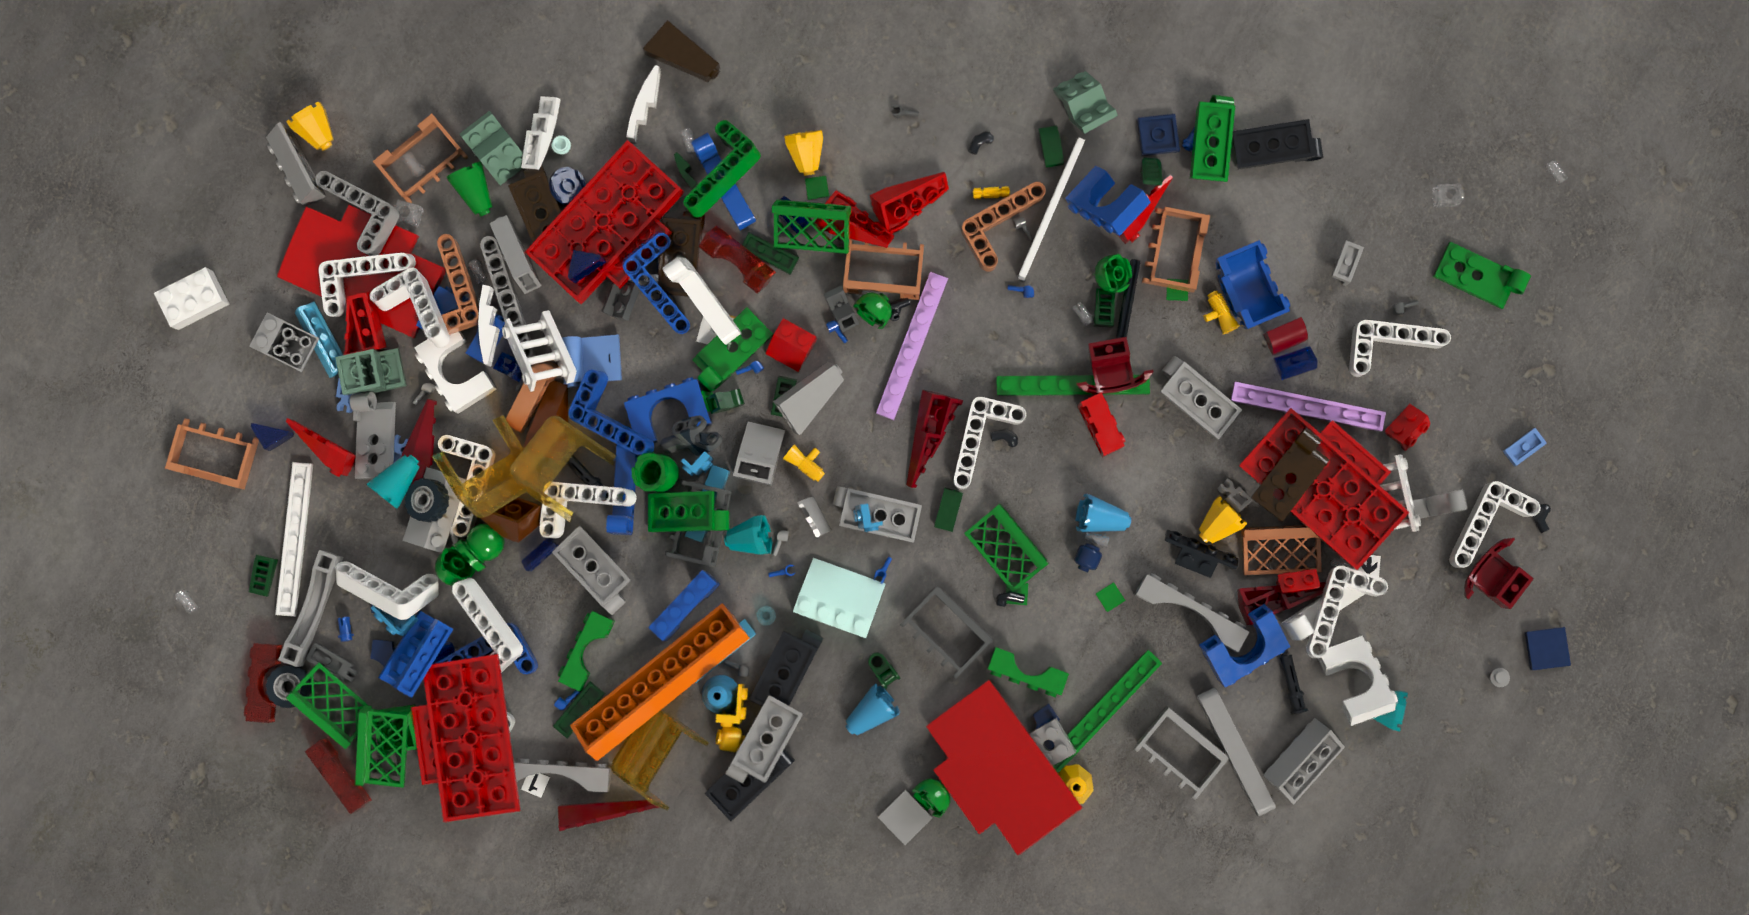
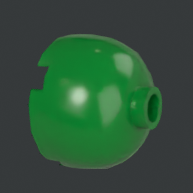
[1094,254,1132,293]
[853,292,892,329]
[435,546,475,586]
[912,779,951,818]

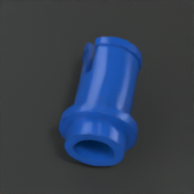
[1182,126,1195,152]
[337,617,354,642]

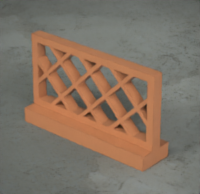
[1241,525,1321,575]

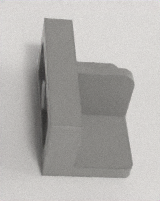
[1331,240,1364,286]

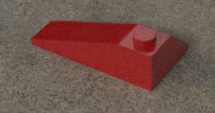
[815,190,895,248]
[286,418,356,477]

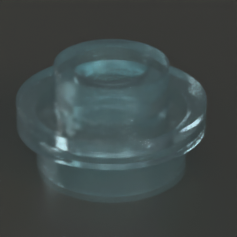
[757,606,776,625]

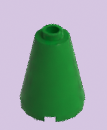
[446,161,492,217]

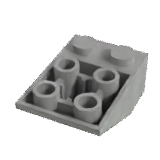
[249,313,320,372]
[733,422,785,486]

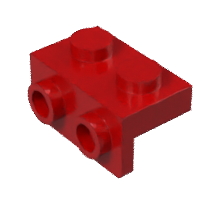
[1384,404,1430,451]
[1276,569,1320,594]

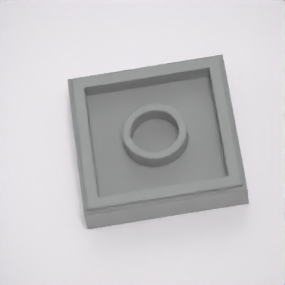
[878,790,933,845]

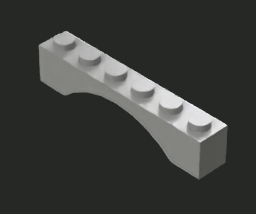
[278,550,344,667]
[1134,573,1249,652]
[514,758,612,792]

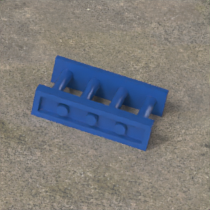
[378,610,453,697]

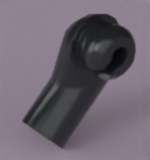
[968,131,994,155]
[890,298,910,321]
[990,429,1018,447]
[1533,504,1551,533]
[996,591,1025,607]

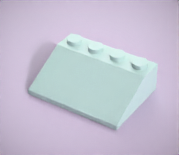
[793,558,885,638]

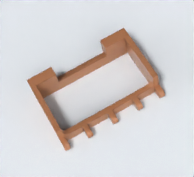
[373,114,468,205]
[1142,207,1210,293]
[843,239,924,300]
[165,418,259,490]

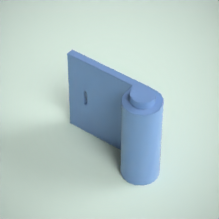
[562,334,622,388]

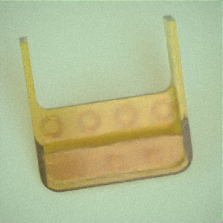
[432,415,539,518]
[510,416,616,522]
[611,710,709,811]

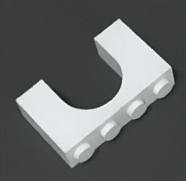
[414,323,497,414]
[1318,636,1398,726]

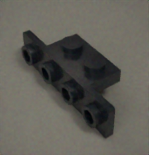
[1164,530,1239,578]

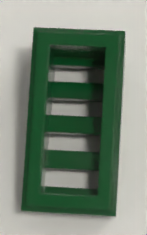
[1140,158,1163,186]
[1093,288,1115,328]
[770,376,797,417]
[249,555,278,597]

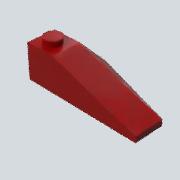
[870,172,949,234]
[1118,175,1173,244]

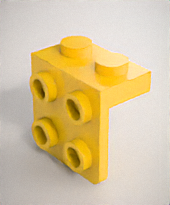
[716,684,748,727]

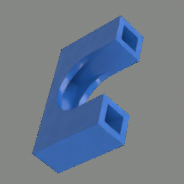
[1065,166,1151,236]
[416,286,505,364]
[624,377,712,447]
[648,570,720,641]
[1199,604,1291,688]

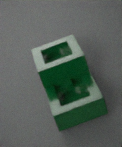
[1039,125,1064,168]
[674,152,698,190]
[934,487,963,532]

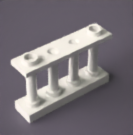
[502,310,577,392]
[1379,455,1421,532]

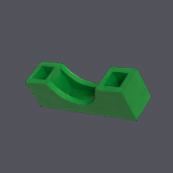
[558,611,615,691]
[987,647,1069,698]

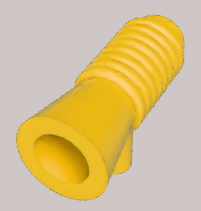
[1203,290,1240,334]
[783,444,825,482]

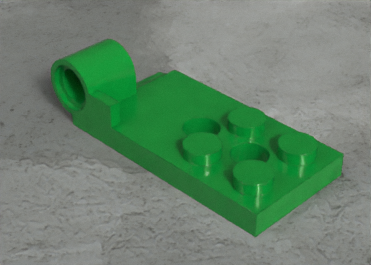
[1190,95,1236,182]
[1433,242,1531,309]
[692,307,773,392]
[648,491,730,532]

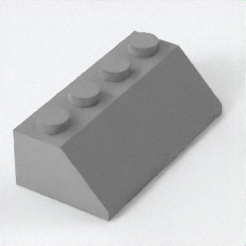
[266,122,326,207]
[402,467,467,553]
[1263,718,1345,805]

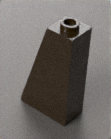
[643,20,720,82]

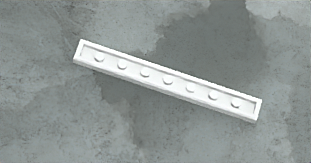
[1018,138,1085,281]
[275,462,313,617]

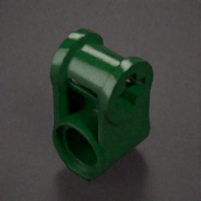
[868,652,901,690]

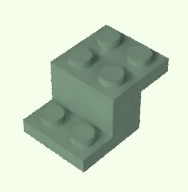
[1053,71,1118,134]
[460,111,523,186]
[335,348,407,395]

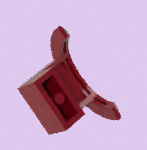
[1077,337,1153,394]
[1464,538,1534,609]

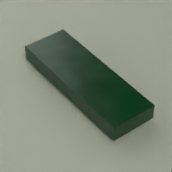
[740,232,799,275]
[553,681,606,739]

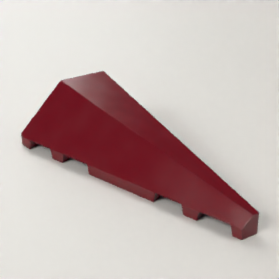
[906,390,963,488]
[400,399,437,496]
[1237,582,1334,625]
[558,799,660,831]

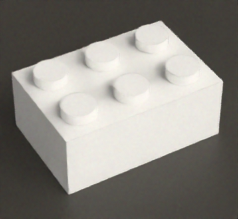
[154,267,229,330]

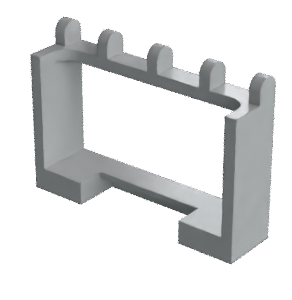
[1134,707,1229,800]

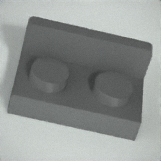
[602,281,640,321]

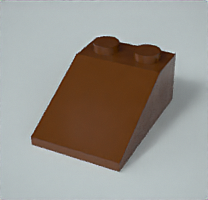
[470,488,541,543]

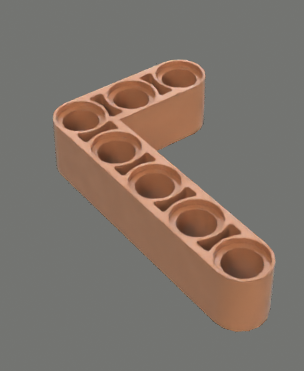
[961,182,1046,272]
[437,234,479,335]

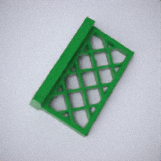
[772,200,851,254]
[964,504,1049,592]
[286,662,369,750]
[355,705,409,788]

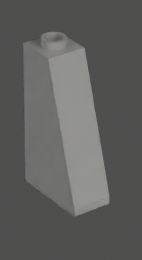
[490,215,542,294]
[773,362,844,435]

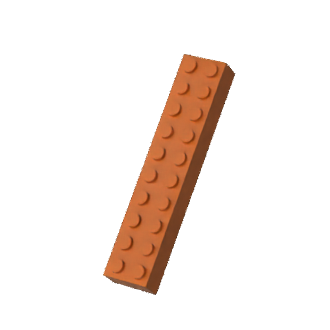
[570,603,750,761]

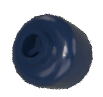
[1074,543,1102,573]

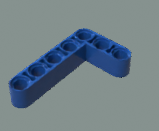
[691,132,756,230]
[622,232,690,334]
[568,369,655,455]
[606,441,637,535]
[435,623,538,674]

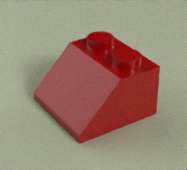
[765,318,817,373]

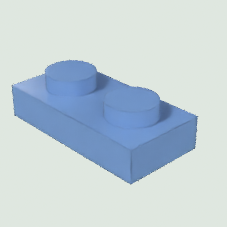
[1503,428,1547,466]

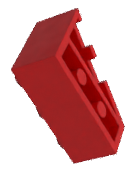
[343,292,387,355]
[1077,392,1126,457]

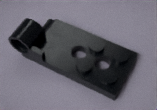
[1233,119,1324,170]
[749,629,823,706]
[704,748,795,822]

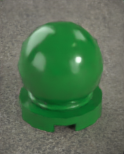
[631,453,679,492]
[454,523,505,572]

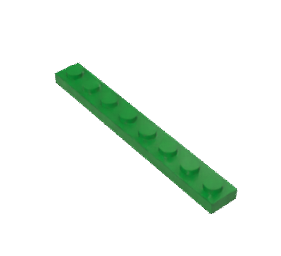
[996,375,1150,396]
[1053,650,1162,773]

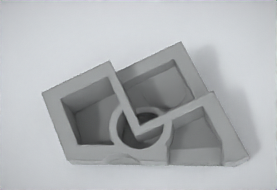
[798,497,831,538]

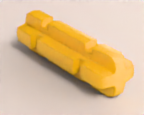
[973,186,1010,199]

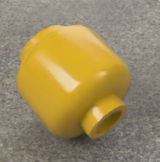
[715,726,745,752]

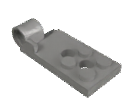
[1160,356,1242,440]
[350,391,396,480]
[832,486,922,543]
[552,526,631,615]
[726,695,803,784]
[1029,718,1077,766]

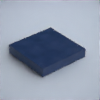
[1137,114,1180,156]
[1525,627,1571,670]

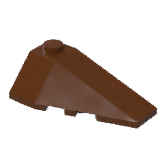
[523,381,569,463]

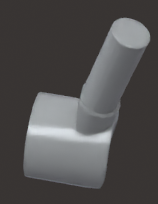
[412,383,436,405]
[772,530,789,556]

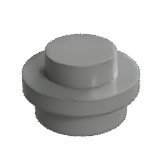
[1490,668,1510,687]

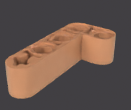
[505,361,559,433]

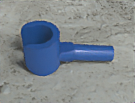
[1008,285,1034,298]
[826,321,848,344]
[736,361,764,375]
[873,557,892,584]
[768,565,795,577]
[554,690,580,710]

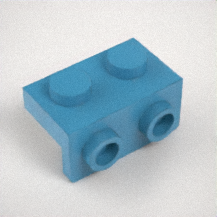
[681,451,714,477]
[853,504,883,532]
[371,605,419,636]

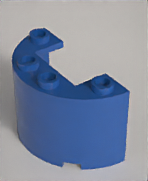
[1216,240,1290,329]

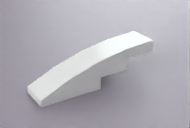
[626,66,661,143]
[521,96,560,170]
[478,285,500,367]

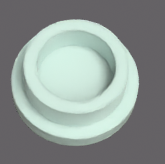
[552,136,571,155]

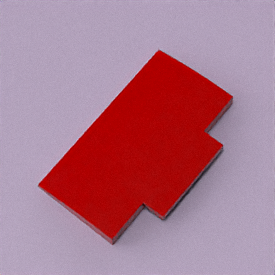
[525,140,685,305]
[277,205,446,339]
[1239,408,1409,570]
[411,654,521,822]
[926,680,1083,855]

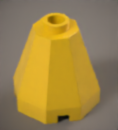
[286,101,334,151]
[784,130,823,176]
[1199,495,1247,543]
[1058,764,1094,804]

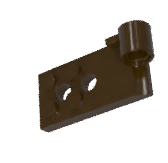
[508,164,561,242]
[656,211,705,297]
[1251,428,1330,522]

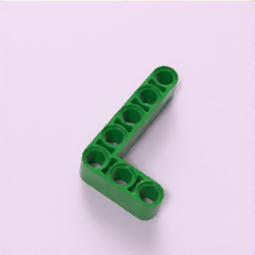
[683,120,761,218]

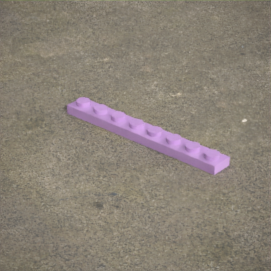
[876,272,948,420]
[1230,382,1386,432]

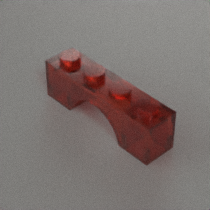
[698,225,776,294]
[244,643,282,723]
[305,738,372,814]

